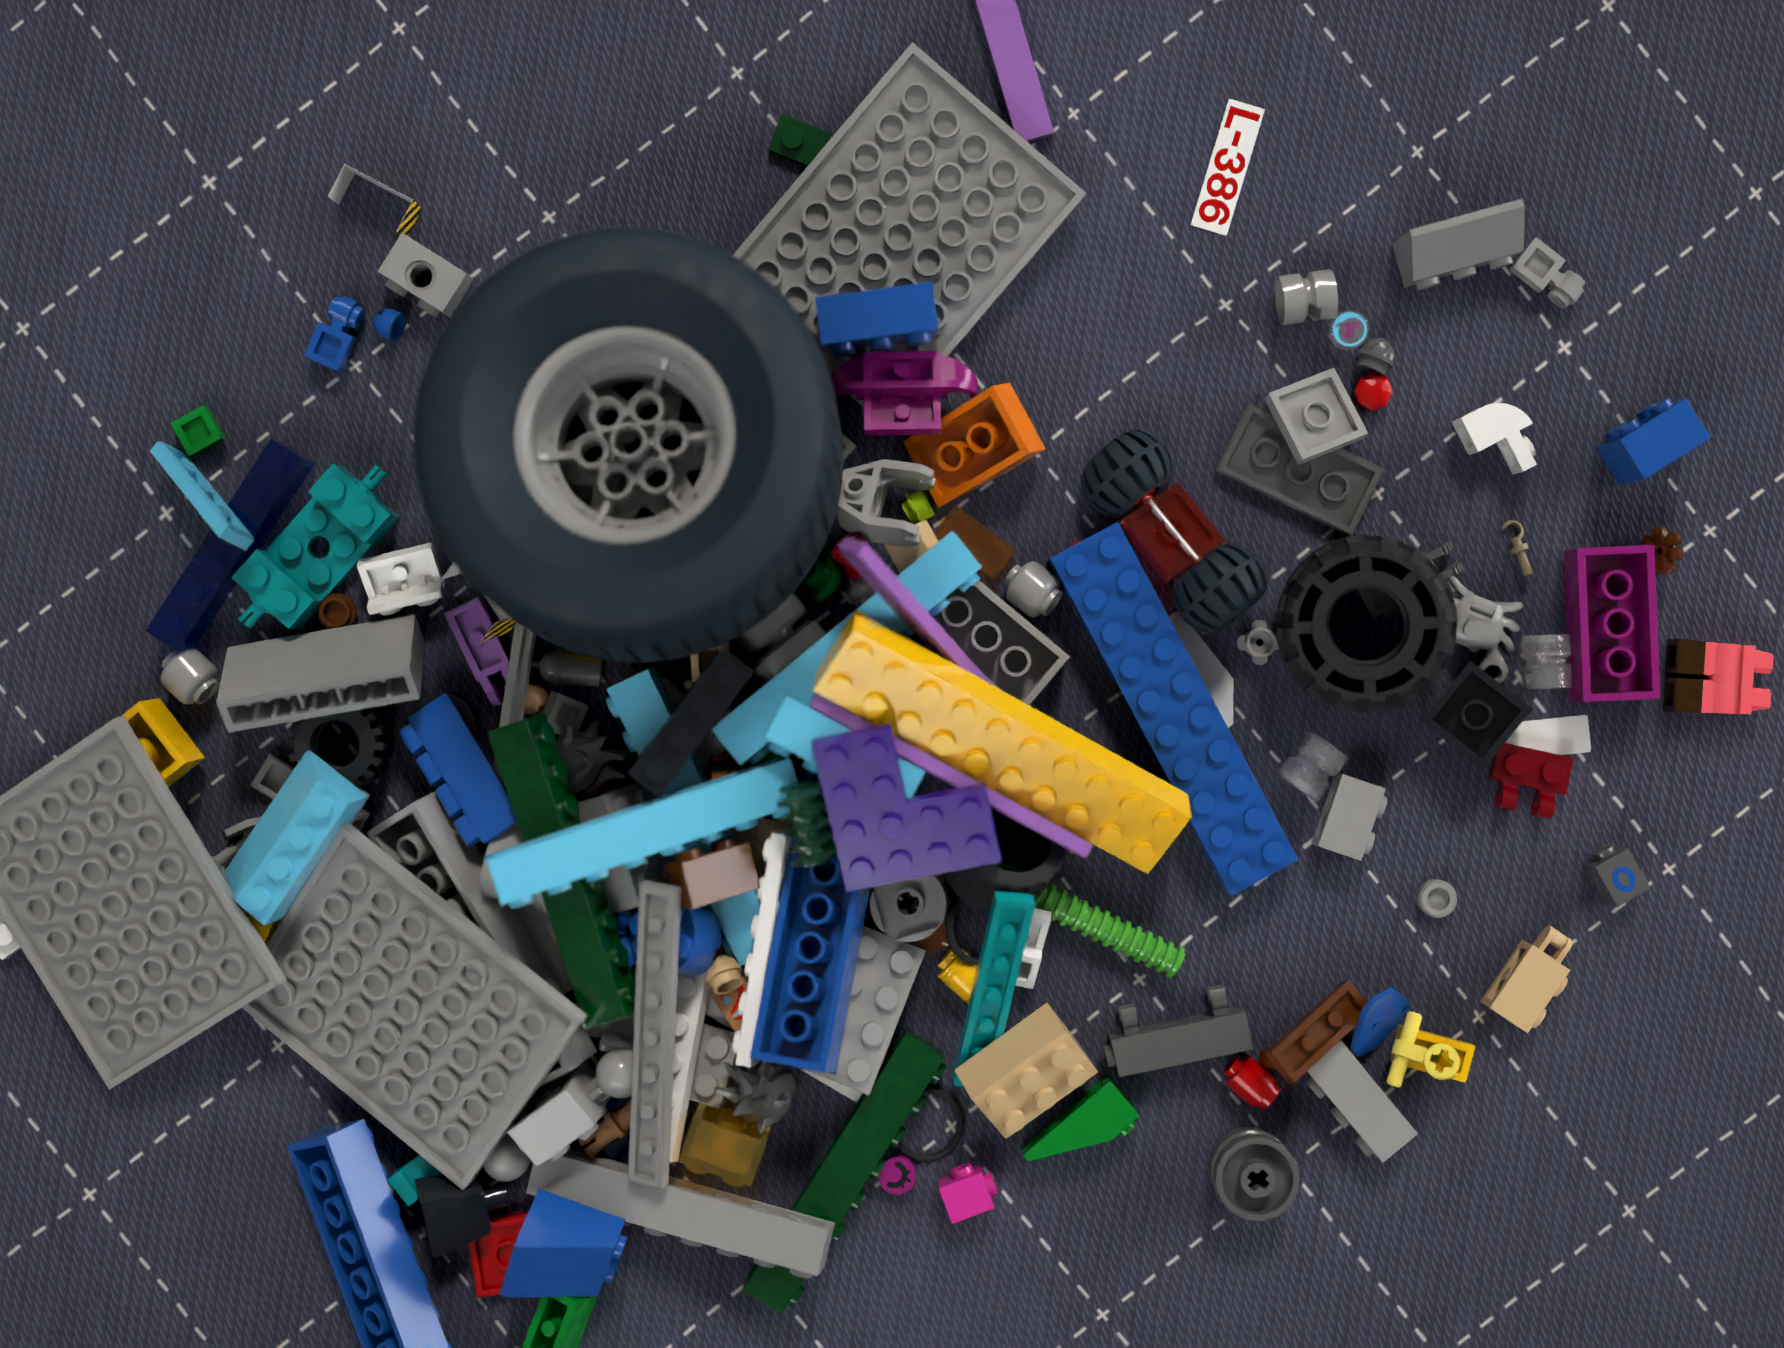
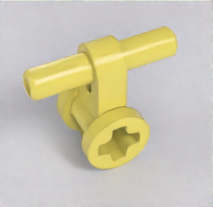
[1386,1011,1460,1088]

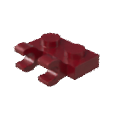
[1488,743,1574,819]

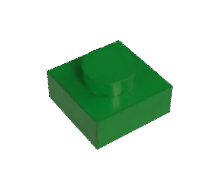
[170,405,226,458]

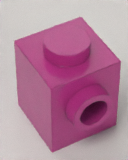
[938,1163,998,1224]

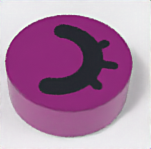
[878,1154,916,1195]

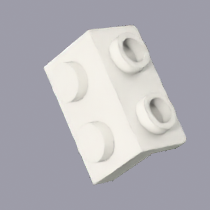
[357,542,446,615]

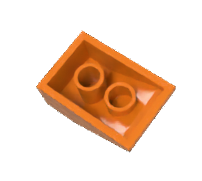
[903,383,1046,508]

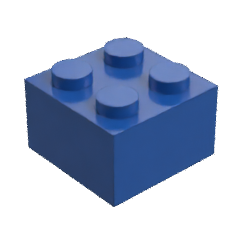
[1596,398,1711,485]

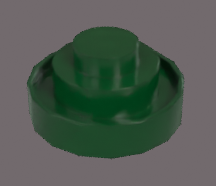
[794,547,843,603]

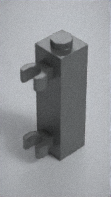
[1103,984,1253,1077]

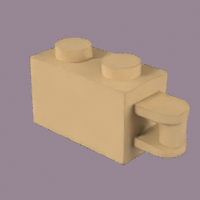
[1480,925,1573,1033]

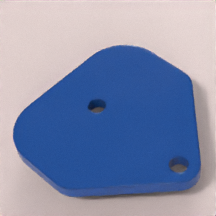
[1350,988,1410,1057]

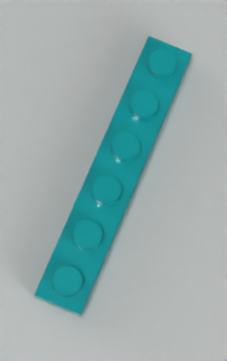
[952,891,1035,1087]

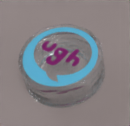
[1328,310,1369,350]

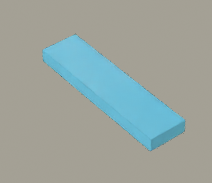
[150,441,254,550]

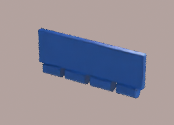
[399,692,518,847]

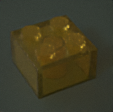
[678,1103,771,1187]

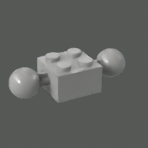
[483,1048,633,1182]

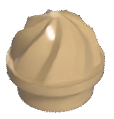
[705,955,743,995]

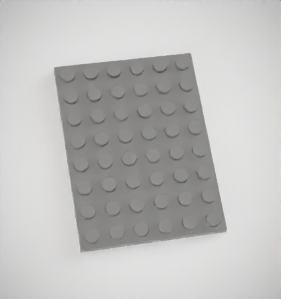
[733,42,1086,407]
[0,715,287,1090]
[242,823,588,1191]

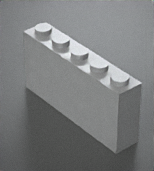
[216,614,425,733]

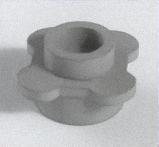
[1236,620,1279,665]

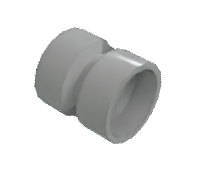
[1275,269,1338,325]

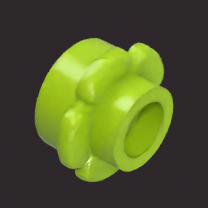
[901,490,934,523]

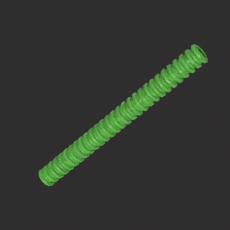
[993,859,1185,978]

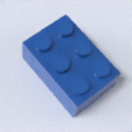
[815,282,939,357]

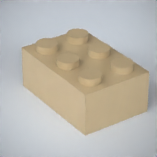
[954,1003,1098,1139]

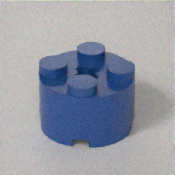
[629,906,722,978]

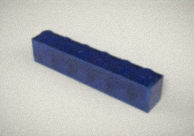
[145,438,315,652]

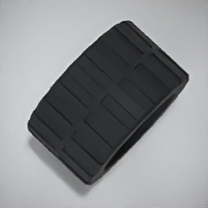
[944,808,1067,913]

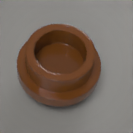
[318,593,357,629]

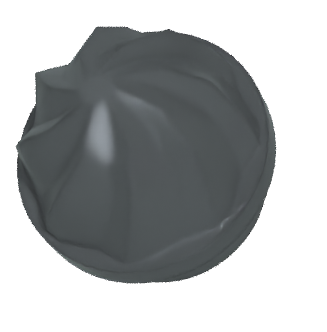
[1356,338,1394,376]

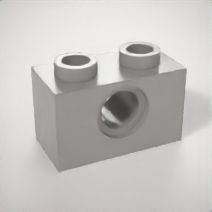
[378,233,474,318]

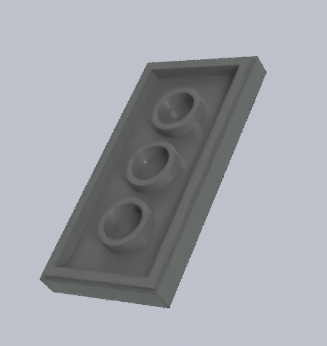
[1214,402,1385,537]

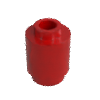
[1223,1054,1281,1110]

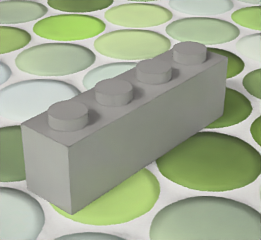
[1305,1040,1418,1163]

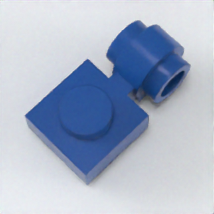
[304,296,366,373]

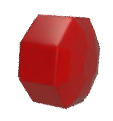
[1352,372,1393,412]

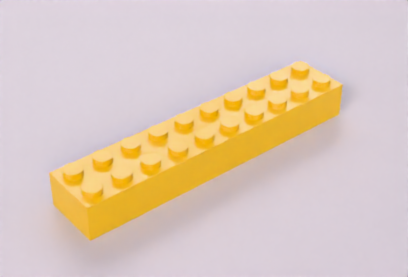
[813,609,1192,874]

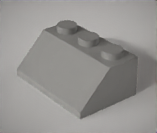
[1392,199,1525,290]

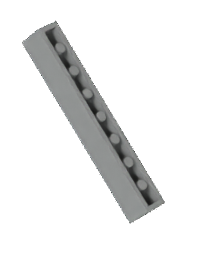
[526,1148,835,1278]

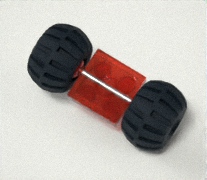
[1080,429,1267,634]

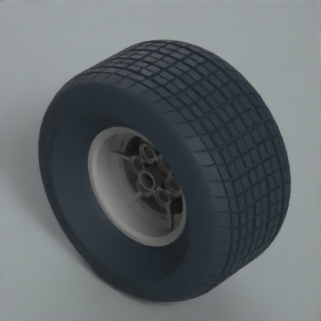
[413,228,843,662]

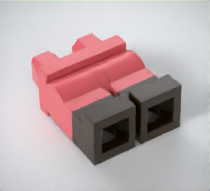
[1663,639,1774,715]

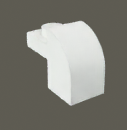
[1452,403,1537,475]

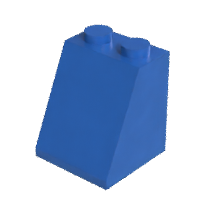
[499,1189,627,1297]

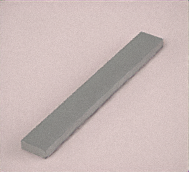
[628,880,681,1189]

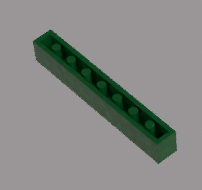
[487,713,636,1028]
[742,1027,947,1315]

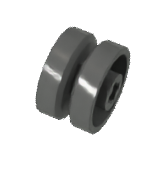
[729,593,827,687]
[1208,1126,1300,1221]

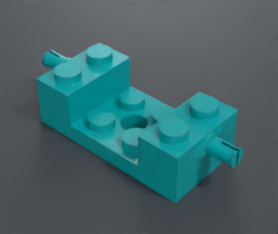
[231,463,400,629]

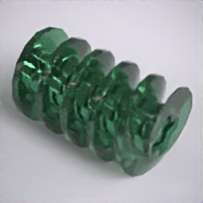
[776,779,837,867]

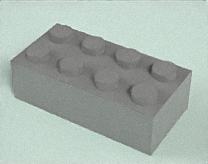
[933,580,1070,705]
[802,926,926,1095]

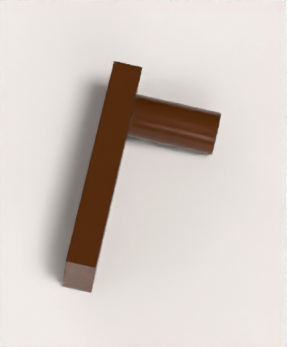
[1259,980,1367,1084]

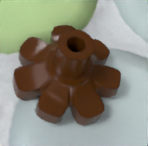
[1641,527,1684,575]

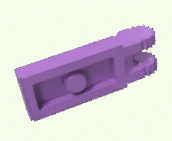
[444,597,510,707]

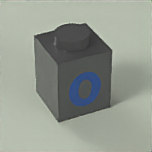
[1583,844,1651,907]

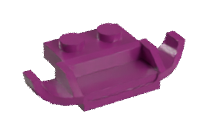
[830,351,978,436]

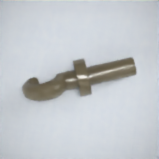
[1501,520,1533,576]

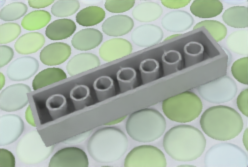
[366,791,597,1087]

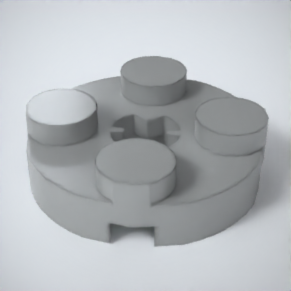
[870,875,948,942]

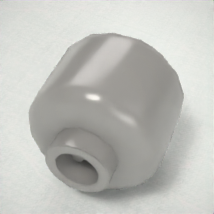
[1005,561,1063,617]
[160,649,220,705]

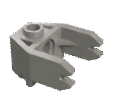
[836,459,936,547]

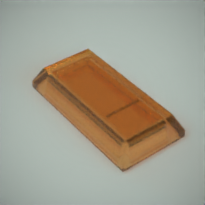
[934,505,1016,580]

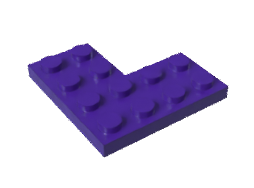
[811,723,1002,891]

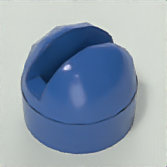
[373,308,406,342]

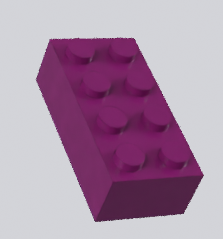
[1563,545,1661,702]

